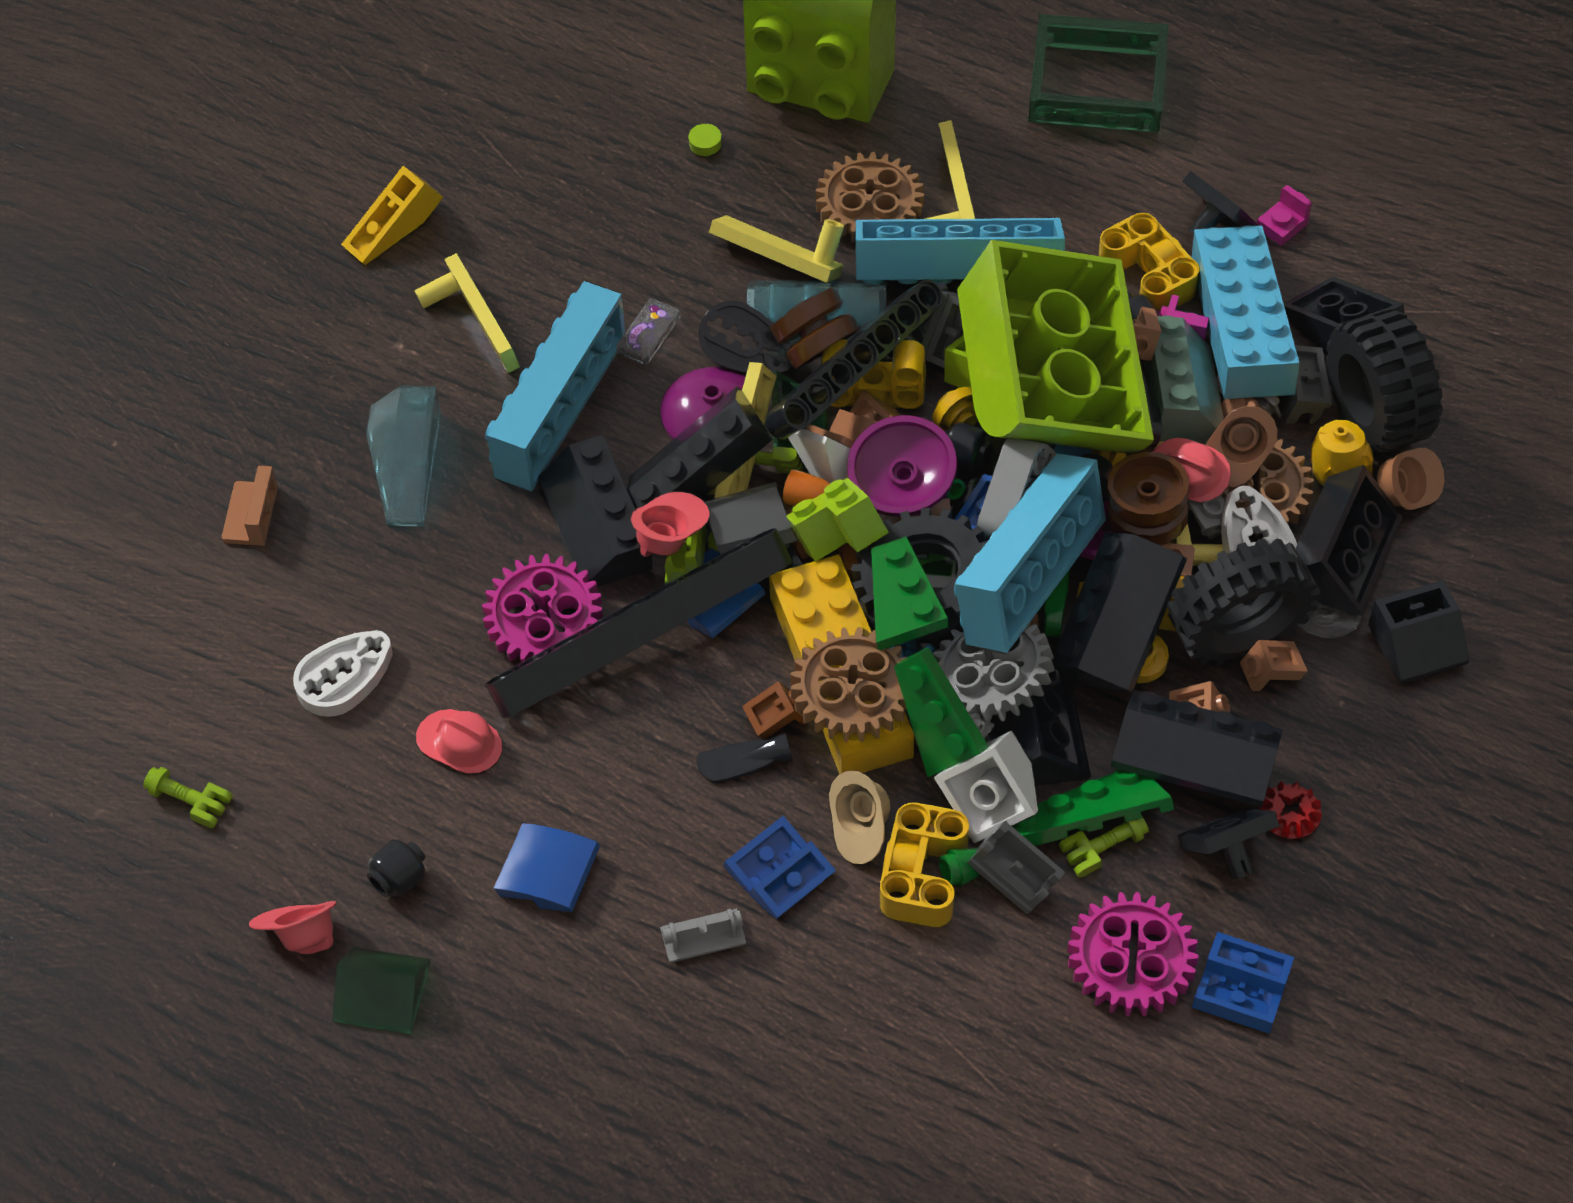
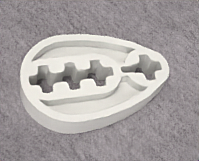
[1221,486,1297,554]
[293,630,393,717]

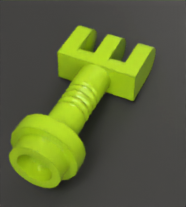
[754,446,804,474]
[143,767,233,828]
[1058,815,1149,878]

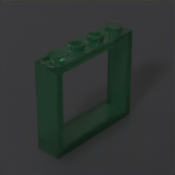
[1028,14,1169,132]

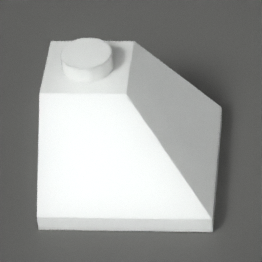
[788,429,851,483]
[934,731,1038,843]

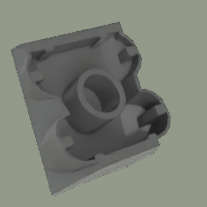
[703,482,798,555]

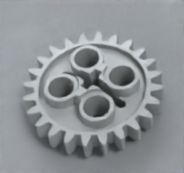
[933,624,1054,724]

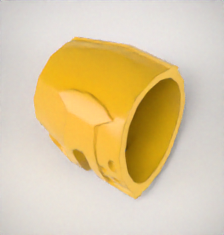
[1311,420,1373,486]

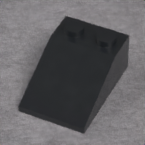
[1283,276,1405,355]

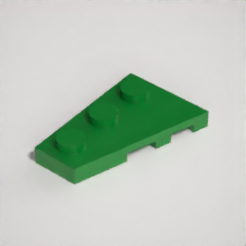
[871,537,948,650]
[894,647,989,777]

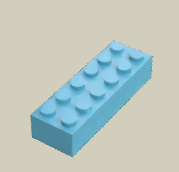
[856,218,1065,285]
[1192,226,1299,399]
[485,281,626,491]
[954,453,1106,653]

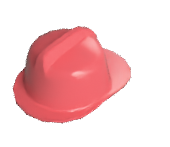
[1153,437,1231,502]
[631,492,710,557]
[416,709,502,774]
[249,901,337,954]

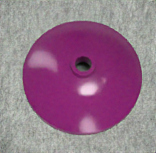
[660,367,746,440]
[847,415,957,517]

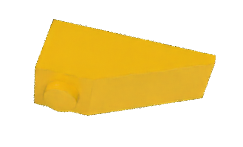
[341,166,444,265]

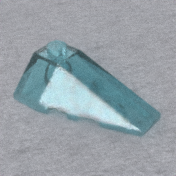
[366,385,441,527]

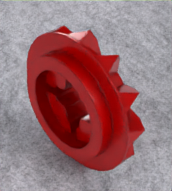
[1259,781,1322,839]

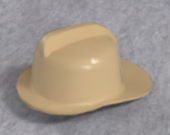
[829,771,891,864]

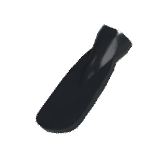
[696,733,793,783]

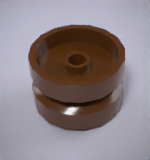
[769,287,861,370]
[1107,452,1189,545]

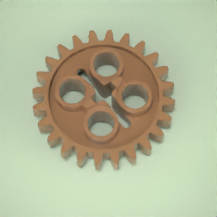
[816,152,924,243]
[1221,439,1314,537]
[791,627,907,742]

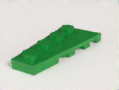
[1012,769,1174,846]

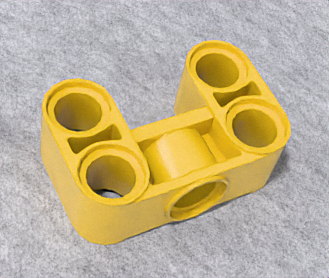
[1098,213,1200,312]
[821,339,926,409]
[880,803,969,927]

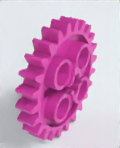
[482,554,603,662]
[1067,892,1199,1017]

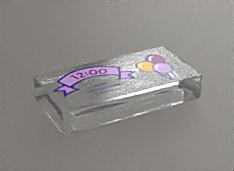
[616,298,680,365]

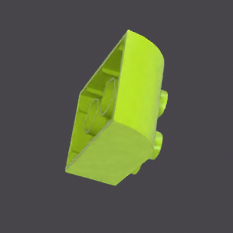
[743,0,896,123]
[957,240,1154,454]

